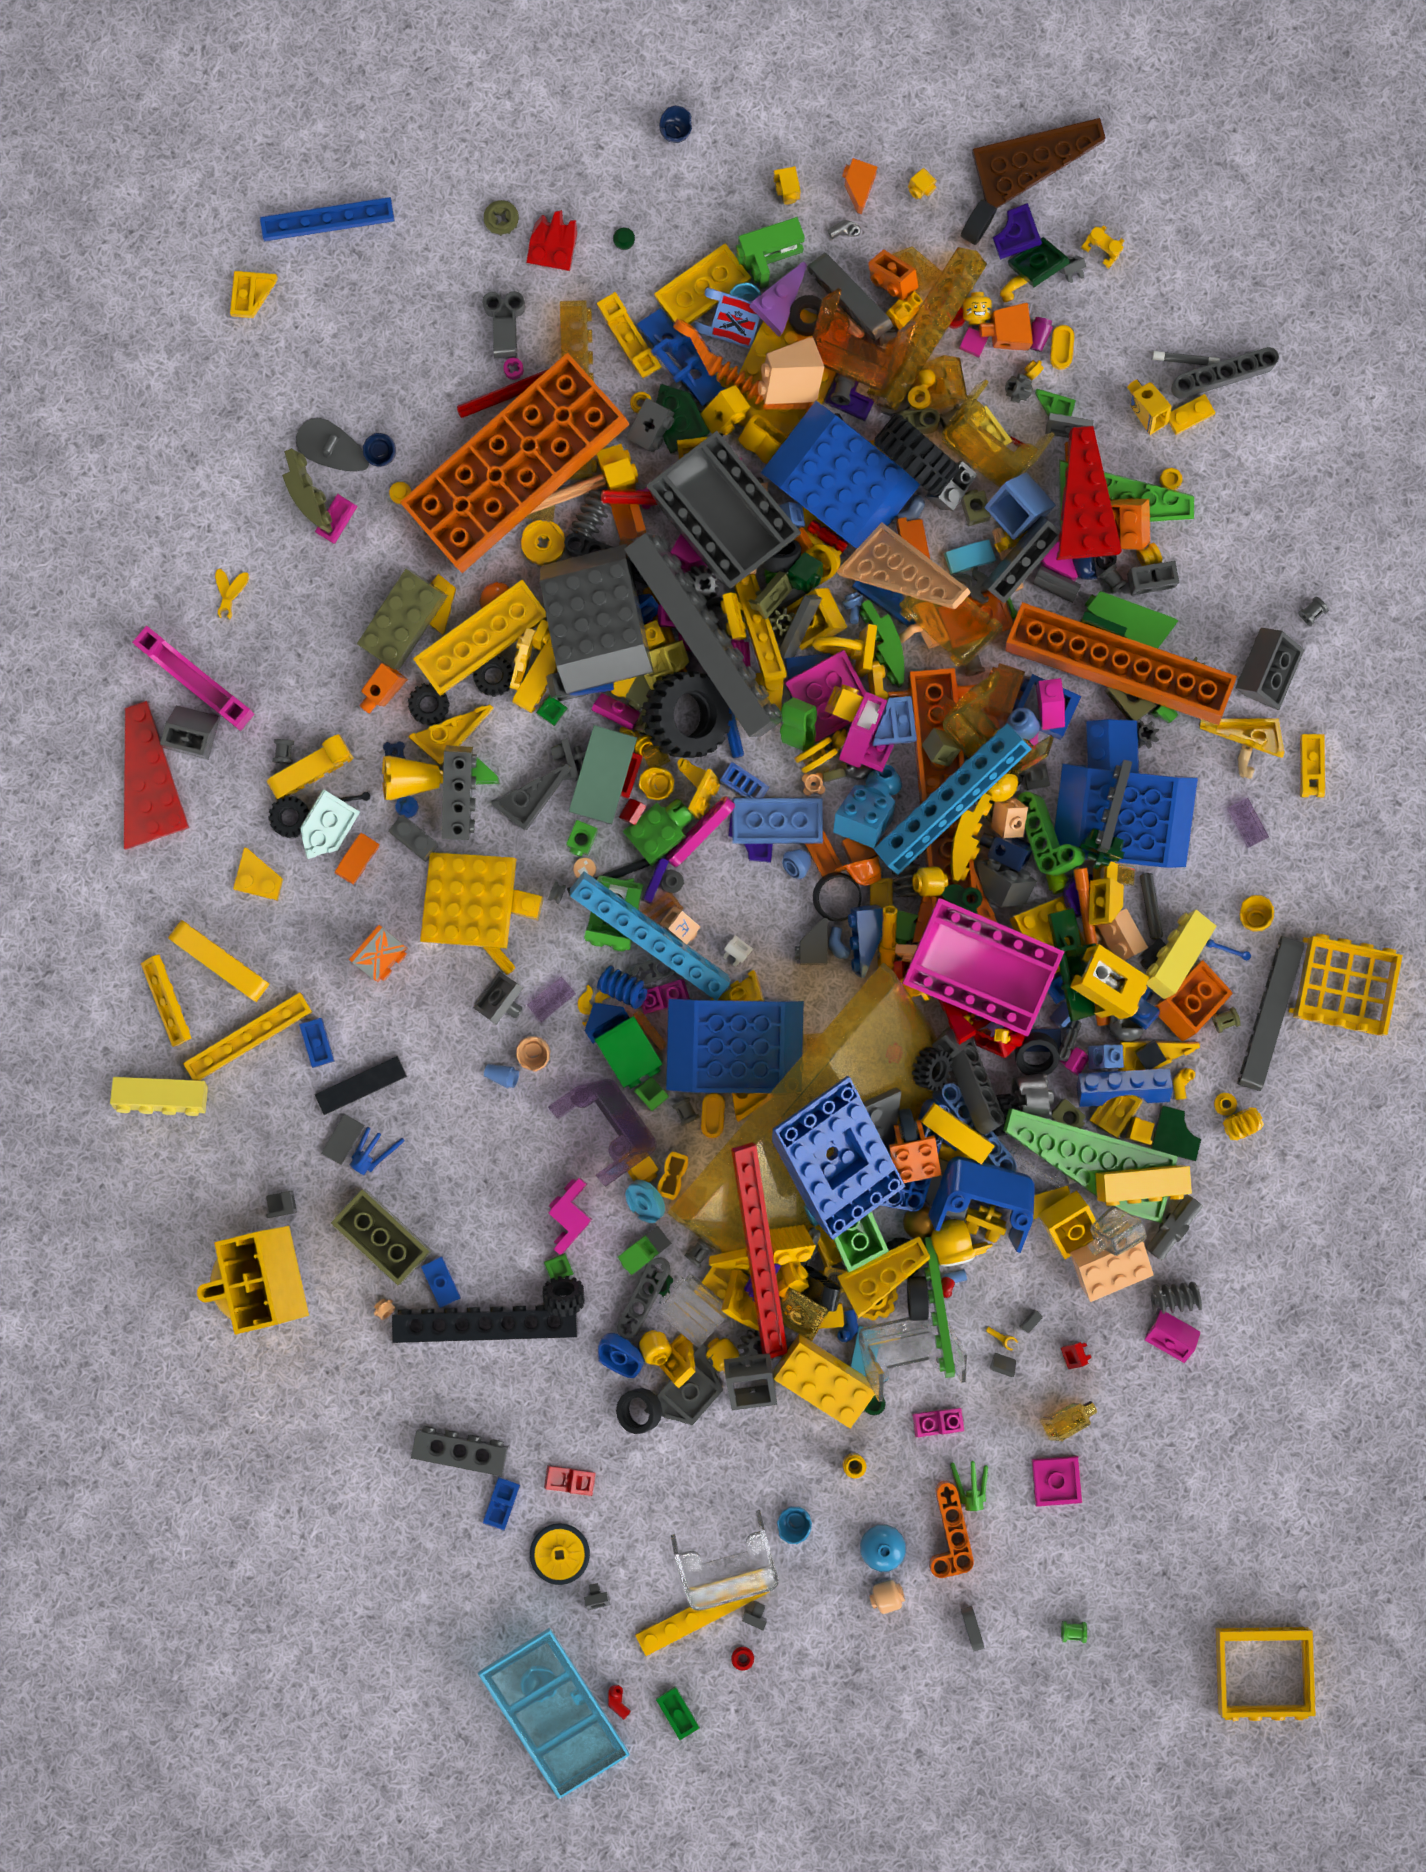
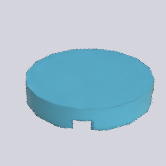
[625,1180,665,1223]

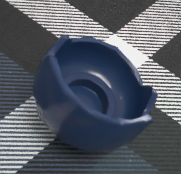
[659,105,692,143]
[362,433,396,467]
[1072,557,1097,580]

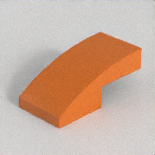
[335,833,380,885]

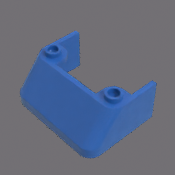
[928,1156,1035,1253]

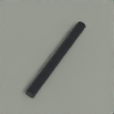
[567,858,654,896]

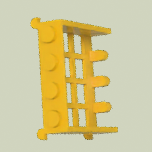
[1289,933,1403,1036]

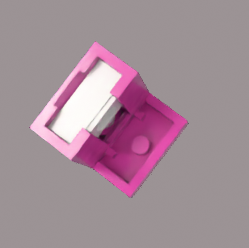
[839,692,895,772]

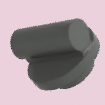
[661,870,684,893]

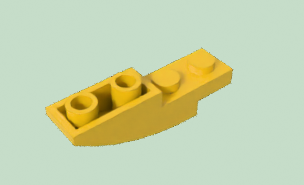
[950,793,993,884]

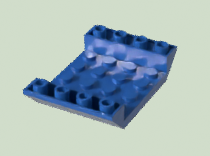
[1054,763,1198,868]
[666,999,804,1093]

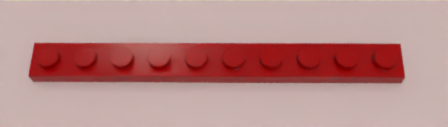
[731,1142,788,1358]

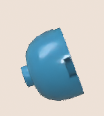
[860,1524,906,1572]

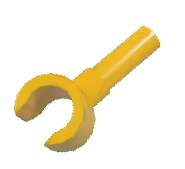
[986,1326,1018,1350]

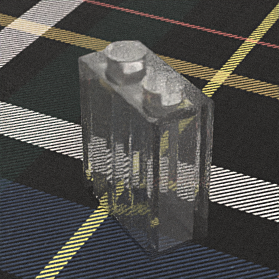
[657,1273,728,1348]

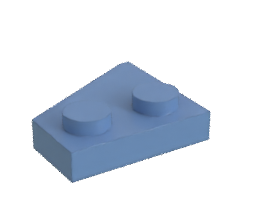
[872,696,917,746]

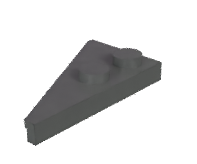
[492,764,572,830]

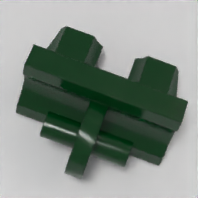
[1079,828,1125,869]

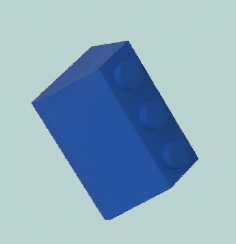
[1086,719,1139,773]

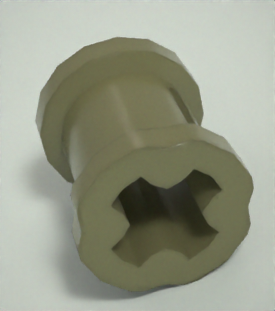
[1212,1007,1241,1033]

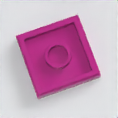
[1031,1456,1082,1507]

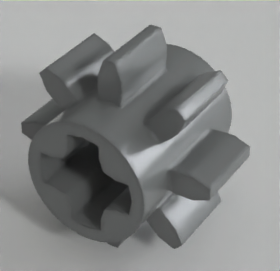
[1005,374,1033,403]
[1138,721,1159,749]

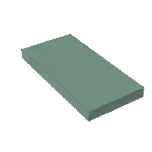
[569,725,637,825]

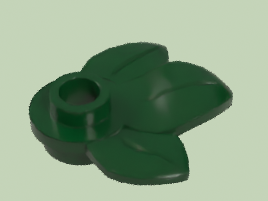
[941,884,982,914]

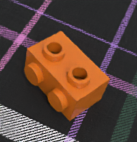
[868,249,918,301]

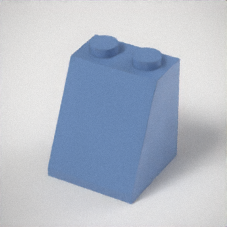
[984,472,1056,540]

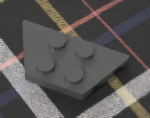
[644,1343,723,1425]

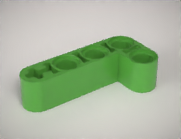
[1018,791,1085,876]

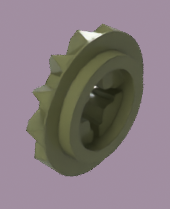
[484,200,519,236]

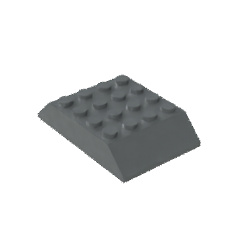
[646,431,801,589]
[539,544,654,694]

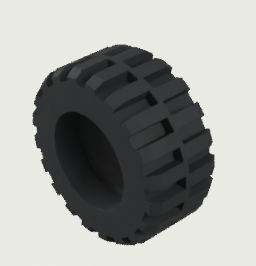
[874,414,960,496]
[642,671,732,758]

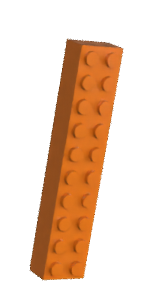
[1005,602,1237,725]

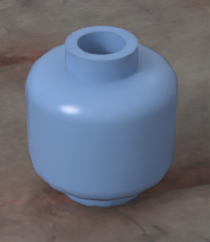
[1007,708,1040,741]

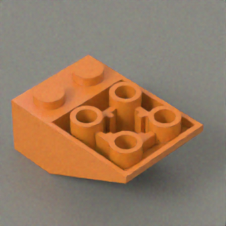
[1110,498,1150,550]

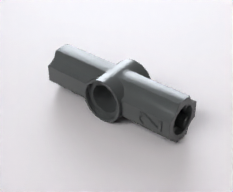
[1145,1194,1203,1261]

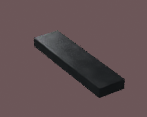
[314,1056,407,1115]

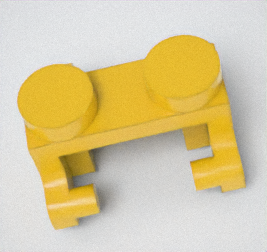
[1081,225,1125,269]

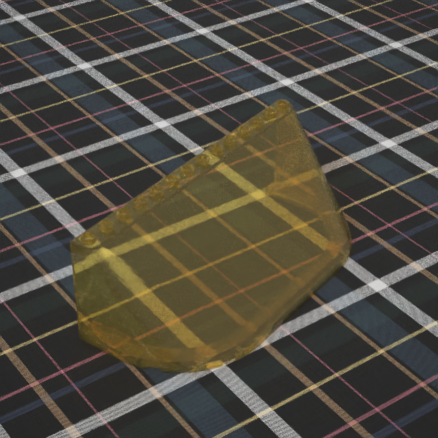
[667,963,937,1253]

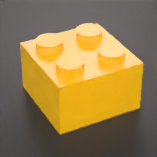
[1038,1190,1104,1259]

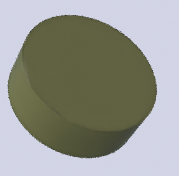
[823,768,846,782]

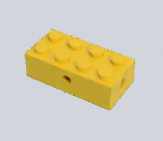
[773,1334,876,1429]

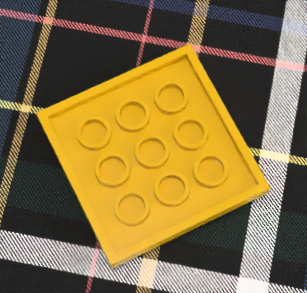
[420,852,517,949]

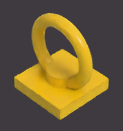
[812,624,877,677]

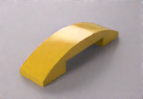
[597,292,662,379]

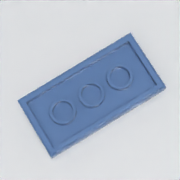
[732,798,823,844]

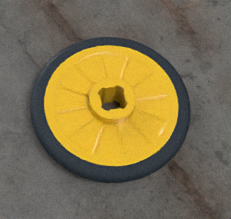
[530,1523,590,1585]

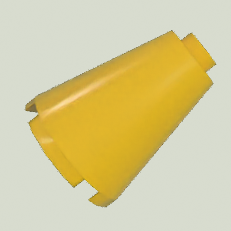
[382,755,443,801]

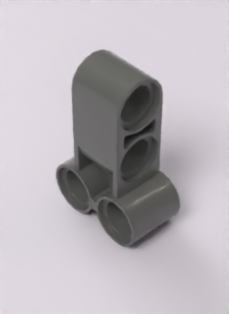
[482,291,526,358]

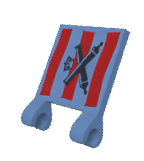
[694,287,760,349]

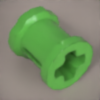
[1061,1621,1087,1643]

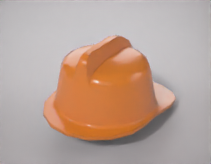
[834,855,881,886]

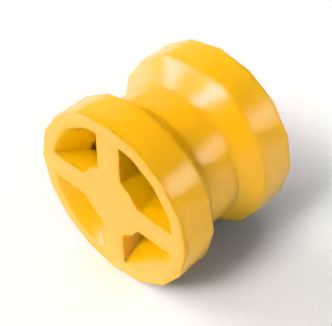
[1136,542,1162,566]

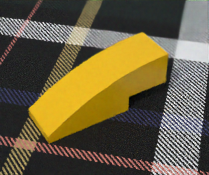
[921,1103,995,1164]

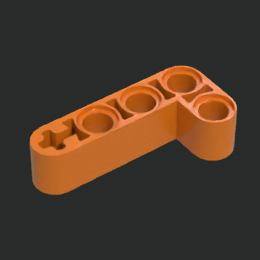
[929,1480,974,1578]

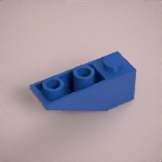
[848,905,883,978]

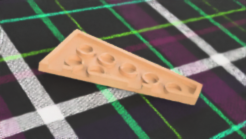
[836,522,971,609]

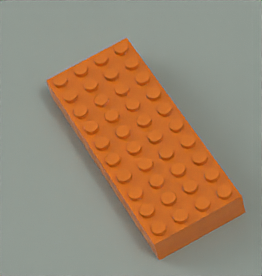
[400,352,630,573]

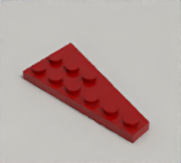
[1056,426,1122,560]
[124,701,189,850]

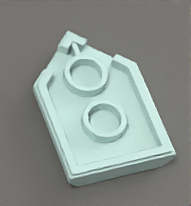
[300,789,360,859]

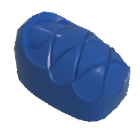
[598,1333,645,1378]

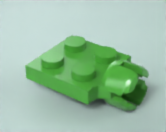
[623,799,694,866]

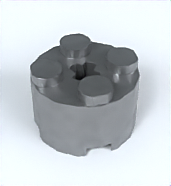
[1011,1074,1054,1119]

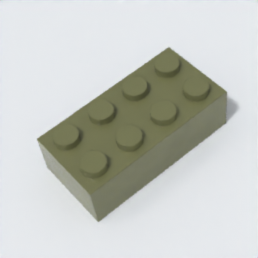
[357,569,448,670]
[331,1189,432,1285]

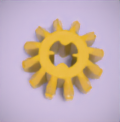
[1223,1107,1264,1140]

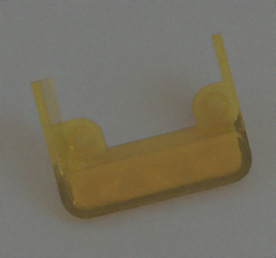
[941,379,1055,488]
[943,671,1054,776]

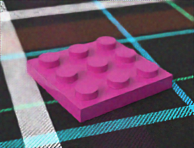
[784,650,866,742]

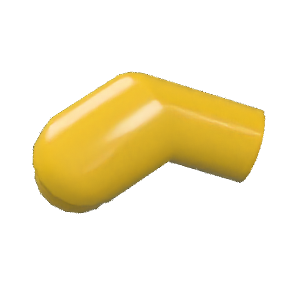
[1172,1068,1195,1100]

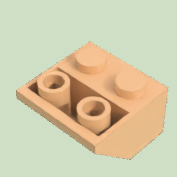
[1080,908,1148,961]

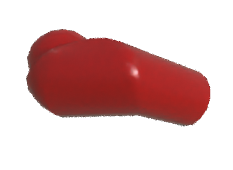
[608,1685,631,1720]

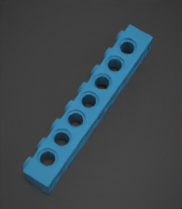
[874,723,1032,874]
[570,871,730,1000]

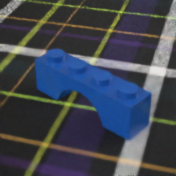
[1076,1068,1173,1107]

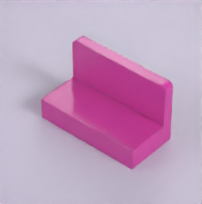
[1144,1310,1200,1363]

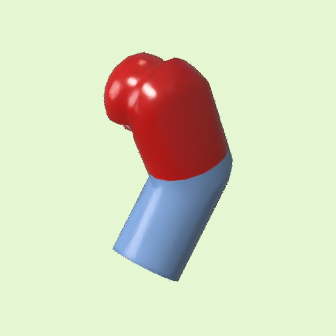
[941,1269,967,1298]

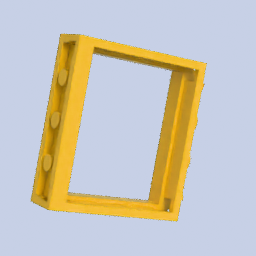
[1215,1627,1316,1721]

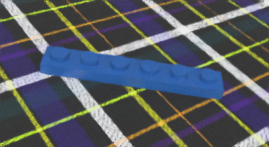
[260,197,395,242]

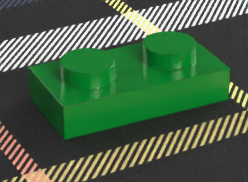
[656,1686,700,1740]

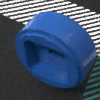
[395,796,419,818]

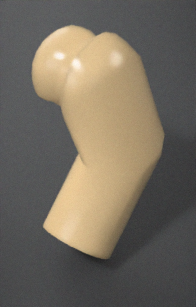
[1238,745,1255,779]

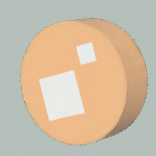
[573,858,596,878]

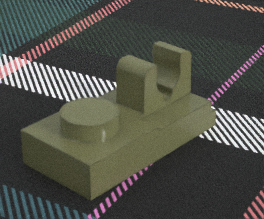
[749,571,792,619]

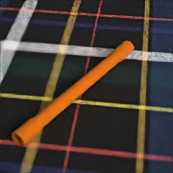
[1073,867,1110,1026]

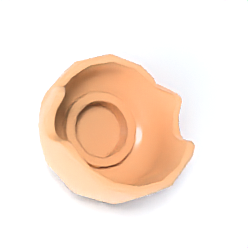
[516,1036,551,1072]

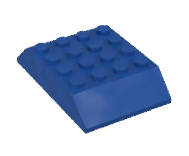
[760,401,921,549]

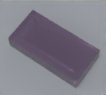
[1227,798,1269,848]
[527,976,576,1023]

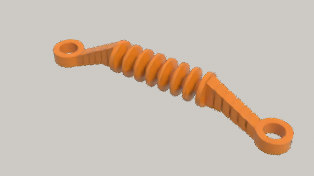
[673,318,814,411]

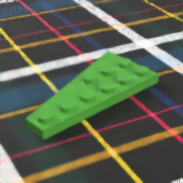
[1059,459,1194,527]

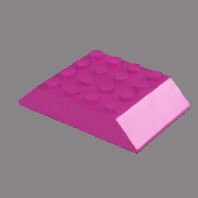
[902,898,1064,1036]

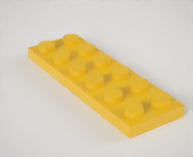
[413,580,547,696]

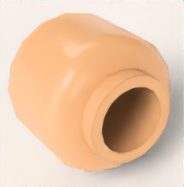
[869,1580,905,1614]

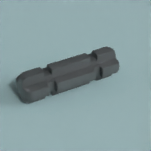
[1058,1020,1082,1062]

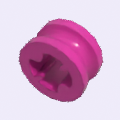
[503,358,524,380]

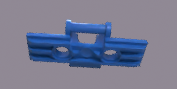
[636,308,726,406]

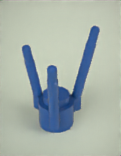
[349,1127,404,1175]

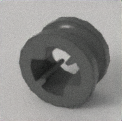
[548,881,566,904]

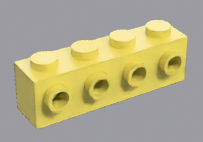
[1146,909,1217,999]
[110,1077,208,1116]

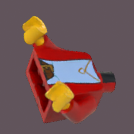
[964,1014,1026,1058]

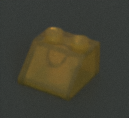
[910,355,968,410]

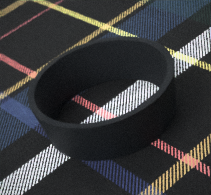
[813,872,862,921]

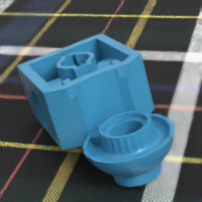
[833,764,902,848]

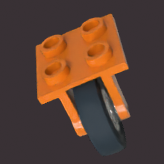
[889,1109,942,1183]

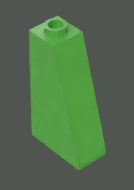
[1085,591,1178,649]

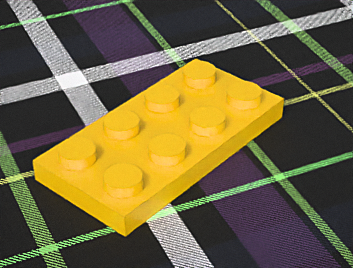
[654,243,751,324]

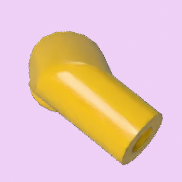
[1000,275,1027,303]

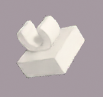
[723,935,753,966]

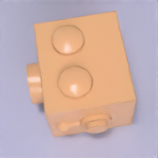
[991,797,1028,838]

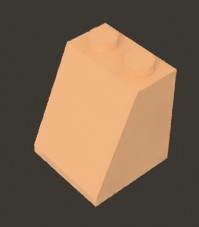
[758,337,824,404]

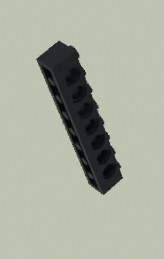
[392,1305,578,1343]

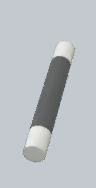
[1152,351,1220,366]

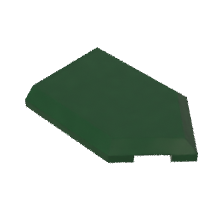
[656,384,710,454]

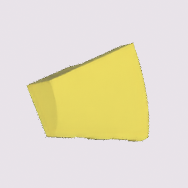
[644,641,689,690]

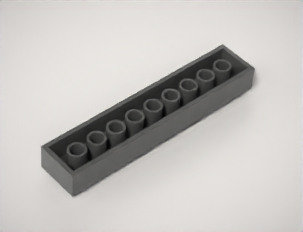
[624,533,783,737]

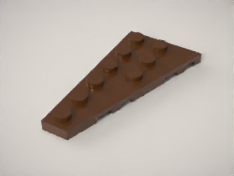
[972,118,1106,208]

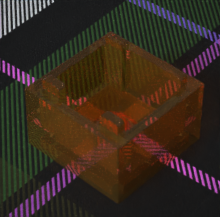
[978,663,1025,722]

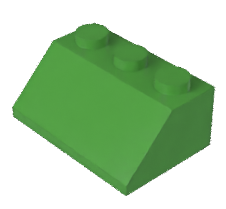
[833,1212,889,1272]

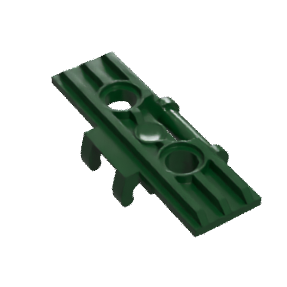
[1048,908,1098,1022]

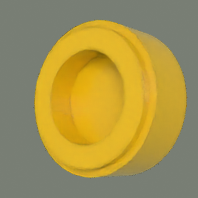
[1159,468,1182,490]

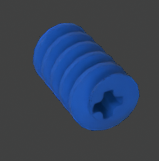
[597,965,648,1009]

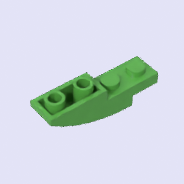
[859,600,905,688]

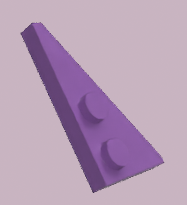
[749,261,807,337]

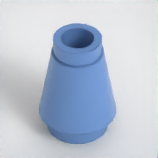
[484,1064,519,1089]

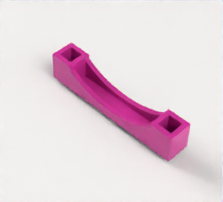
[132,625,255,731]

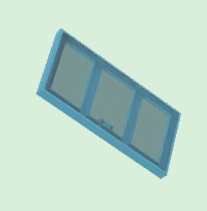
[478,1628,630,1799]

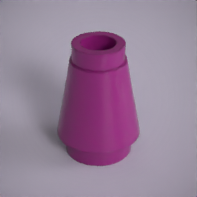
[1030,317,1053,352]

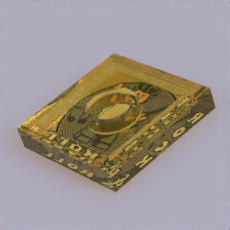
[780,1287,829,1341]

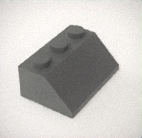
[1235,627,1304,710]

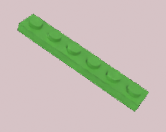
[924,1237,955,1378]

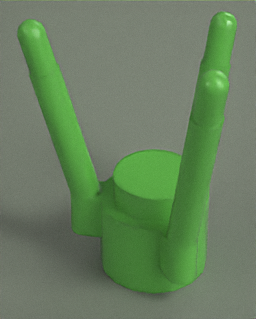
[950,1461,988,1511]

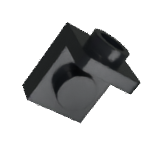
[1139,938,1166,971]

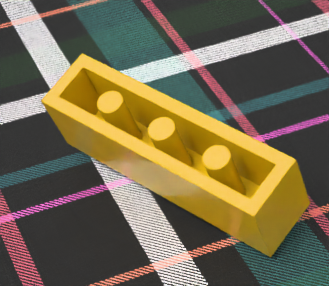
[1095,1165,1192,1206]

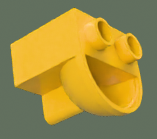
[197,1226,309,1335]

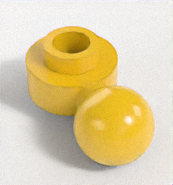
[908,369,936,410]

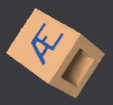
[660,906,700,945]

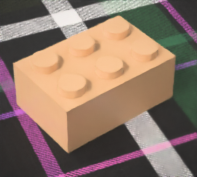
[1070,1226,1154,1302]

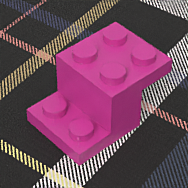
[548,1178,593,1255]

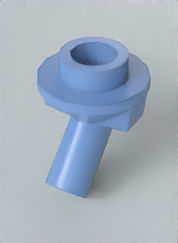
[842,592,864,624]

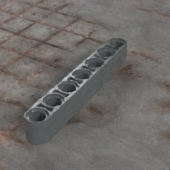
[1237,936,1304,1091]

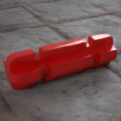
[807,520,848,553]

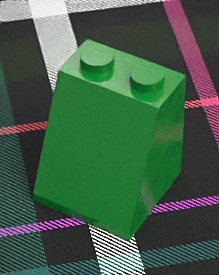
[595,1016,663,1090]

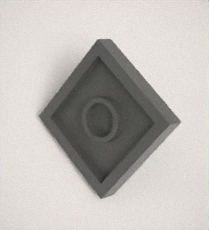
[473,971,523,1025]

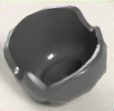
[1109,1015,1144,1042]

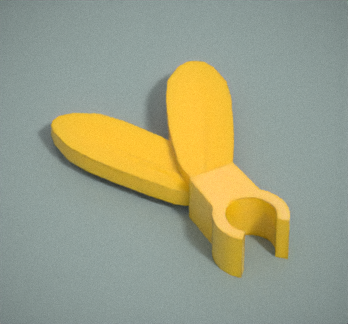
[215,569,249,620]

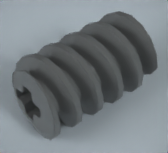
[570,490,612,540]
[892,856,920,897]
[1151,1282,1202,1315]

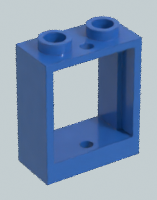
[1011,674,1082,740]

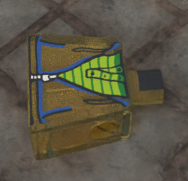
[1039,1401,1097,1441]

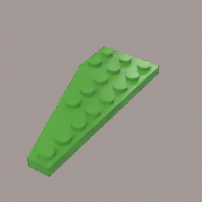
[1003,1109,1178,1223]

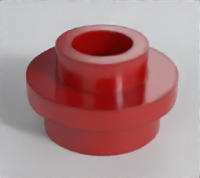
[731,1646,754,1671]

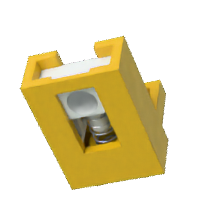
[1070,944,1149,1019]

